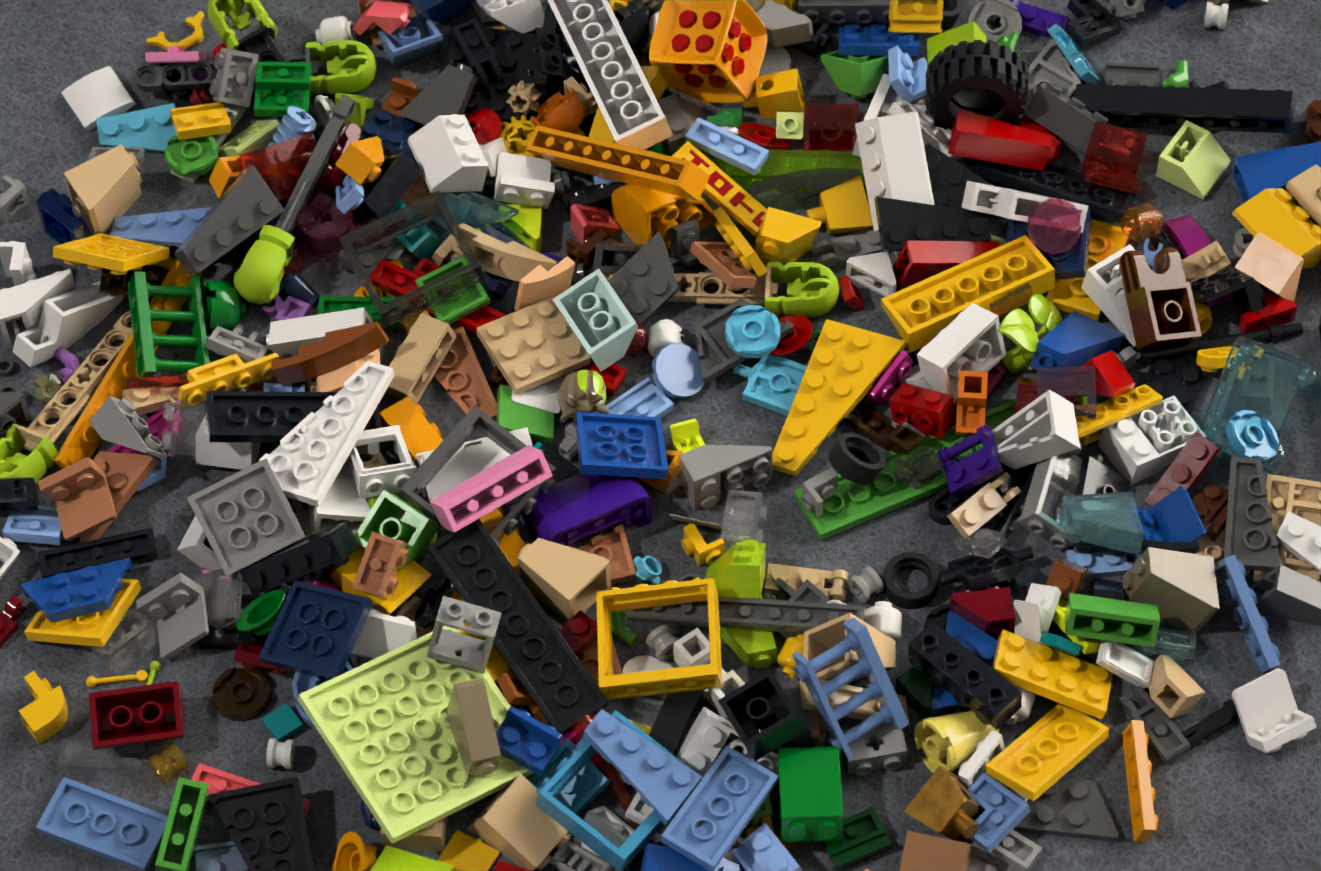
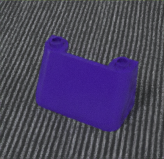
[521,473,652,548]

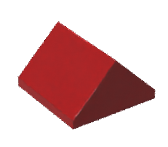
[1060,350,1135,398]

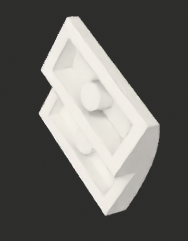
[61,66,136,131]

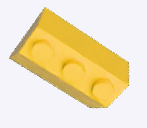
[1232,188,1321,269]

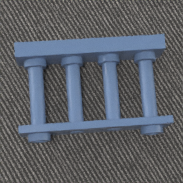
[792,617,909,761]

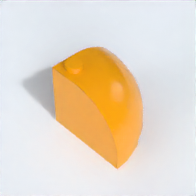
[611,184,716,250]

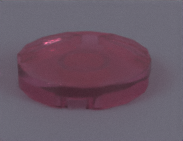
[1027,198,1082,254]

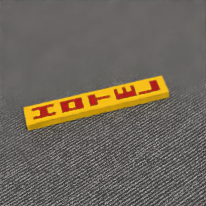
[671,141,805,263]

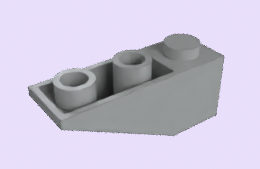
[89,396,168,460]

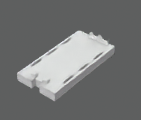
[416,427,533,506]

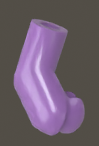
[54,347,79,383]

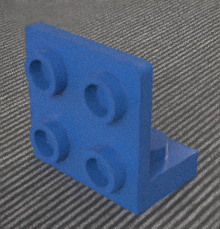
[1122,486,1206,554]

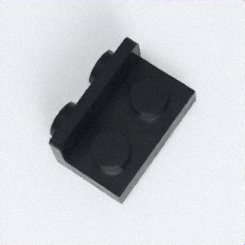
[562,183,621,220]
[0,477,39,512]

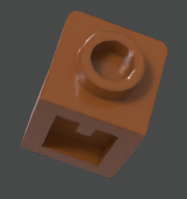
[380,77,418,118]

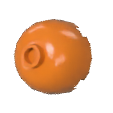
[530,87,585,134]

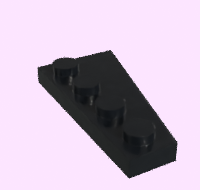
[874,197,991,253]

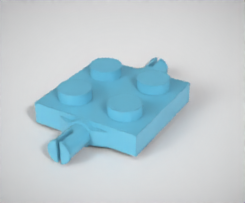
[733,354,807,416]

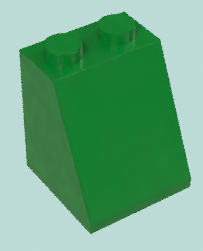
[778,746,843,842]

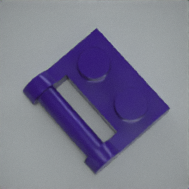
[938,425,1003,497]

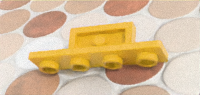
[177,353,280,409]
[1075,385,1163,446]

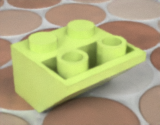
[1156,120,1231,200]

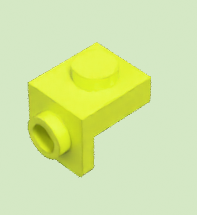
[670,419,705,453]

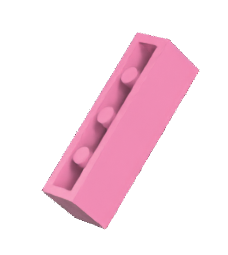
[430,445,553,533]

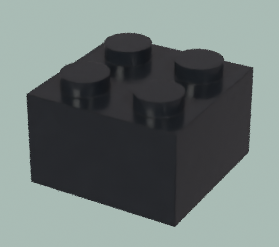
[718,669,806,762]

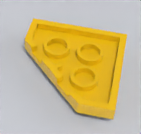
[24,579,142,647]

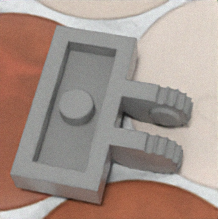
[205,324,269,364]

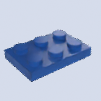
[838,24,919,56]

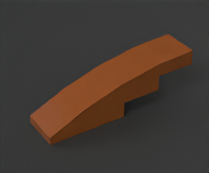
[271,322,389,386]

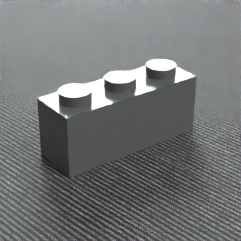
[1024,82,1111,157]

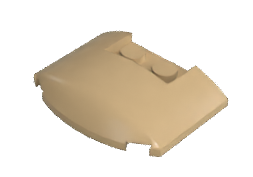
[1253,474,1321,582]

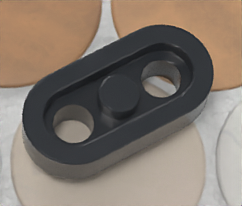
[928,485,979,524]

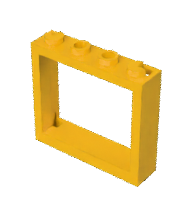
[596,577,723,700]

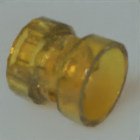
[147,742,189,784]

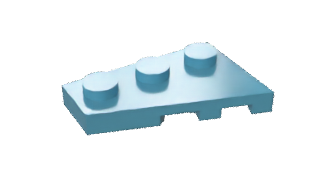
[96,103,176,153]

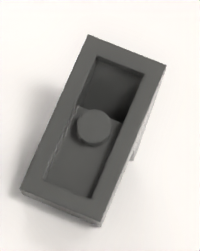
[593,239,644,272]

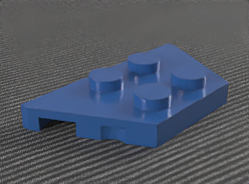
[21,558,133,623]
[930,611,998,714]

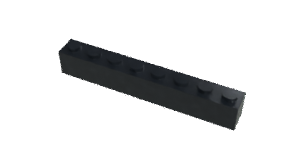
[1074,84,1294,133]

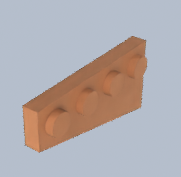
[433,326,497,430]
[518,524,636,601]

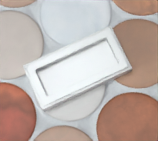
[1096,640,1154,689]

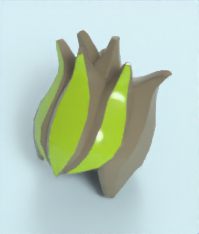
[557,370,610,423]

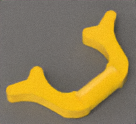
[146,11,204,51]

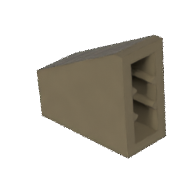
[446,678,501,776]

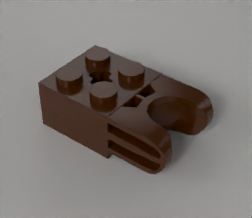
[1119,247,1202,349]

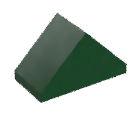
[896,666,932,720]

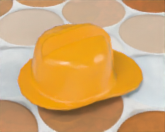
[331,832,377,871]

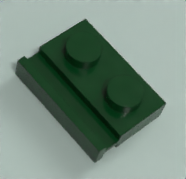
[821,807,892,871]

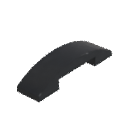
[632,689,705,787]

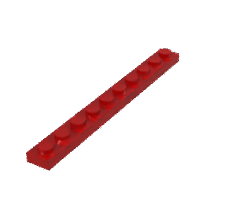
[369,259,627,396]

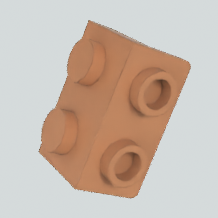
[352,531,409,600]

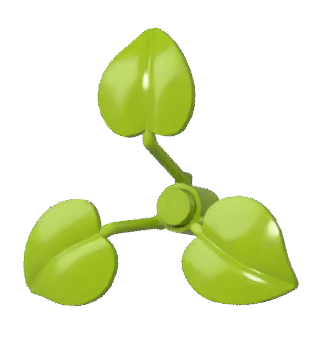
[998,294,1088,408]

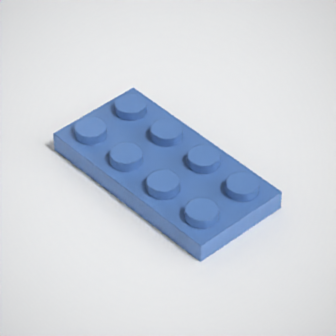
[661,745,778,871]
[35,777,168,871]

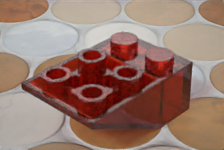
[235,133,323,201]

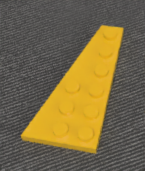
[772,319,906,476]

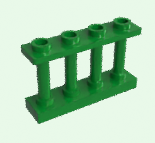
[127,271,213,384]

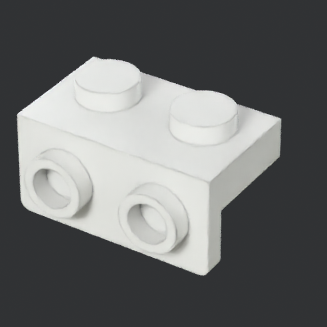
[0,241,37,286]

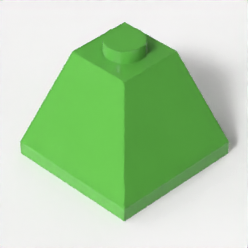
[821,50,889,98]

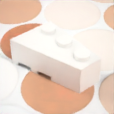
[992,390,1080,469]

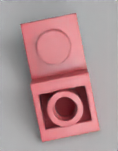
[352,0,413,36]

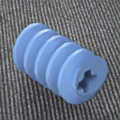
[265,106,316,168]

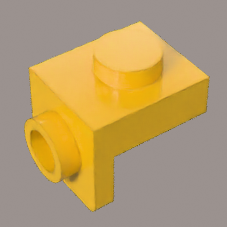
[681,522,725,567]

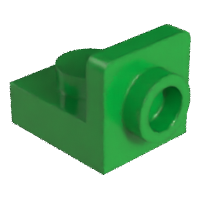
[707,108,744,129]

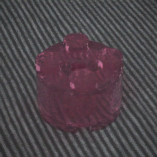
[298,194,357,260]

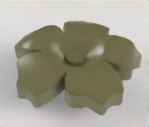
[33,373,62,405]

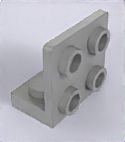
[136,573,209,660]

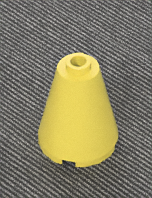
[914,711,999,773]

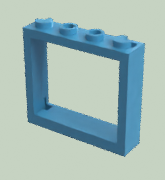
[536,710,694,871]

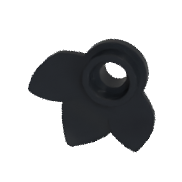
[414,577,453,629]

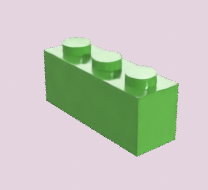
[1064,593,1160,648]
[155,777,209,871]

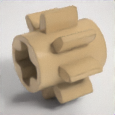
[506,80,541,116]

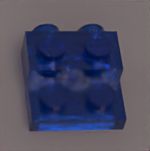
[36,188,85,244]

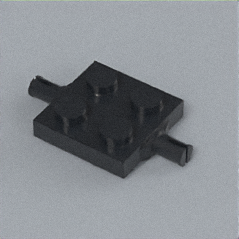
[937,546,1034,591]

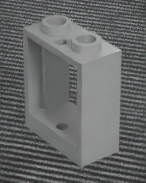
[427,596,501,674]

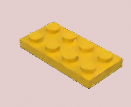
[1046,219,1131,321]
[992,629,1113,720]
[986,703,1109,801]

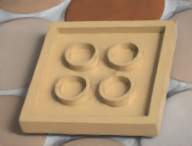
[477,297,591,395]

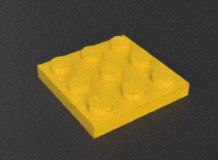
[53,233,170,275]

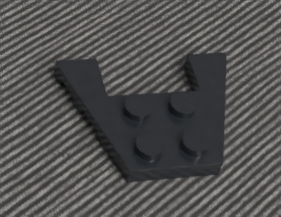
[1105,342,1207,416]

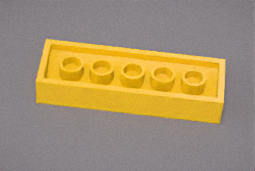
[881,235,1055,353]

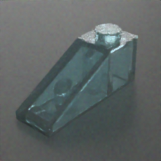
[431,192,519,229]

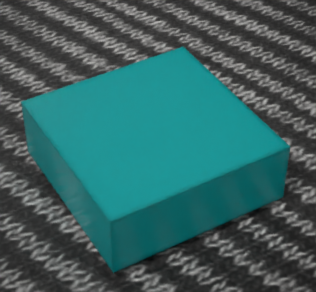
[1040,632,1082,656]
[262,703,304,742]

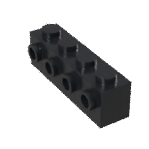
[240,521,360,596]
[908,622,1022,730]

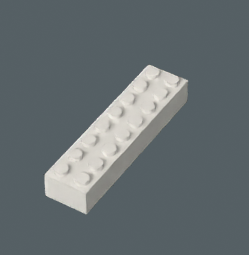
[548,0,673,150]

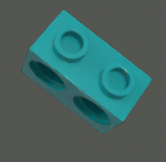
[382,199,443,260]

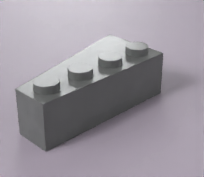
[174,165,285,276]

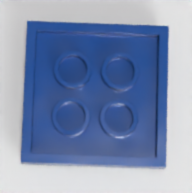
[575,412,668,479]

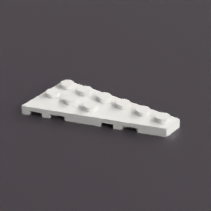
[259,361,395,507]

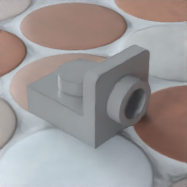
[0,175,29,223]
[801,467,838,518]

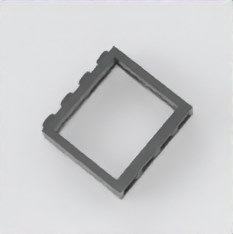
[400,405,555,546]

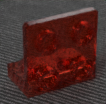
[1080,121,1148,193]

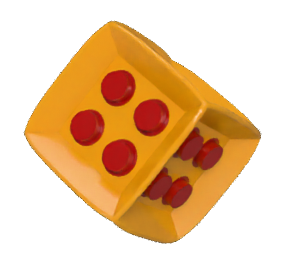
[649,0,767,103]

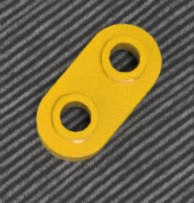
[1196,346,1247,372]

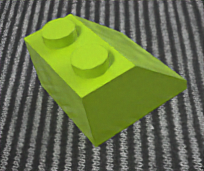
[705,539,766,599]

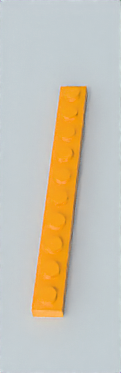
[53,259,205,469]

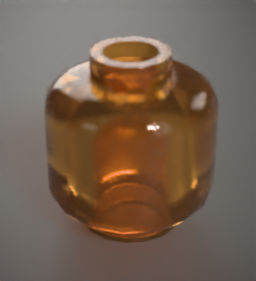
[1120,203,1163,242]

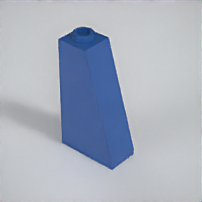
[1232,142,1321,204]
[1030,311,1124,379]

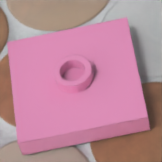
[145,46,206,63]

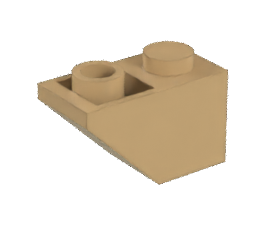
[1148,651,1205,718]

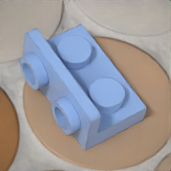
[888,46,928,103]

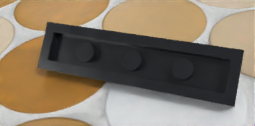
[38,528,158,579]

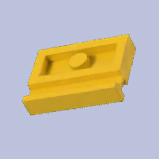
[888,0,943,33]
[170,102,231,140]

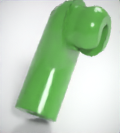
[1162,61,1189,88]
[611,610,639,647]

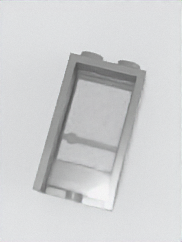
[1017,444,1103,550]

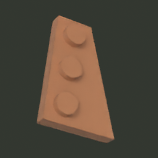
[690,242,757,291]

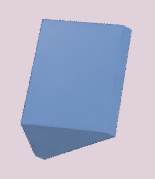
[377,15,443,67]

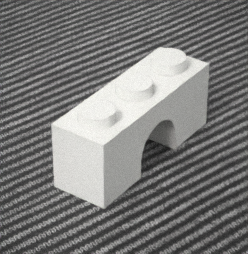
[673,628,745,722]

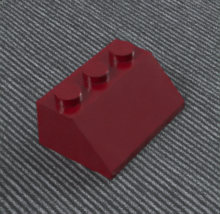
[89,681,185,750]

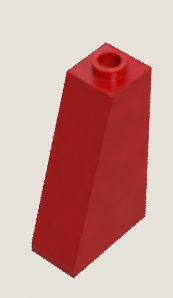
[948,108,1055,171]
[892,241,1000,292]

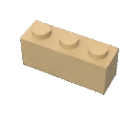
[386,313,457,404]

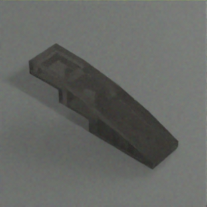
[748,168,862,197]

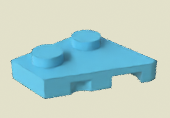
[1047,24,1099,84]

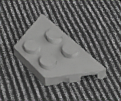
[1018,39,1081,123]

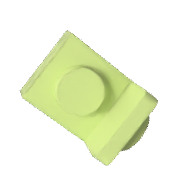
[776,112,804,140]

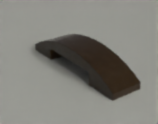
[842,396,927,454]

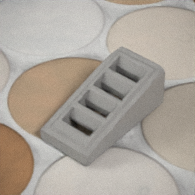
[548,840,615,871]

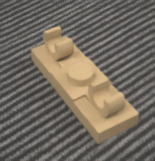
[1181,240,1231,287]

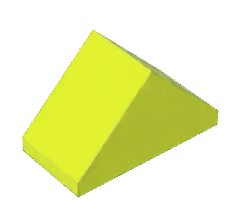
[499,204,543,253]

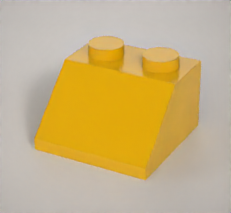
[754,207,821,266]

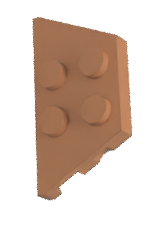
[80,451,159,542]

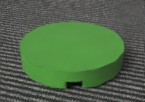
[165,135,219,177]

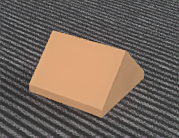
[1235,232,1304,302]

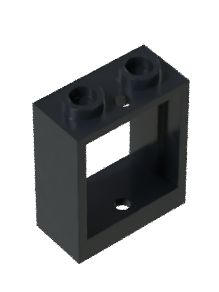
[347,153,421,225]

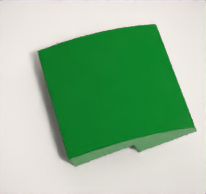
[254,62,312,117]

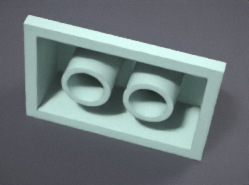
[552,268,638,371]

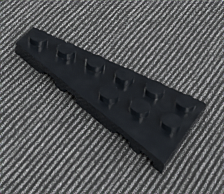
[208,777,315,871]

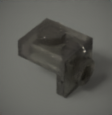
[895,445,945,490]

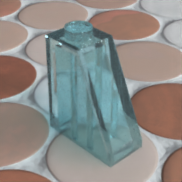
[1057,491,1143,554]

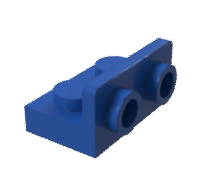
[496,706,562,776]

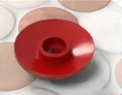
[466,109,502,145]
[739,122,791,150]
[769,315,813,356]

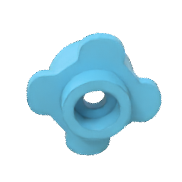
[633,555,662,585]

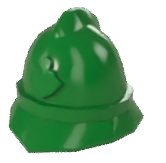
[235,589,286,638]

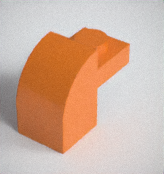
[955,370,988,436]

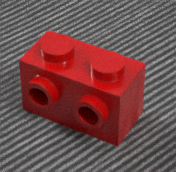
[889,383,956,439]

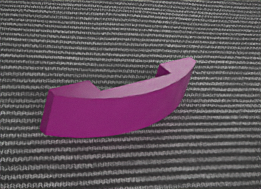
[1164,215,1234,308]

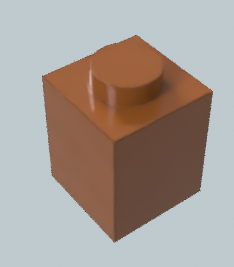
[1046,558,1088,599]

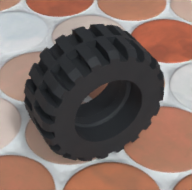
[925,40,1029,131]

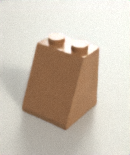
[899,831,974,871]

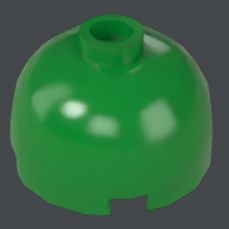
[202,280,246,335]

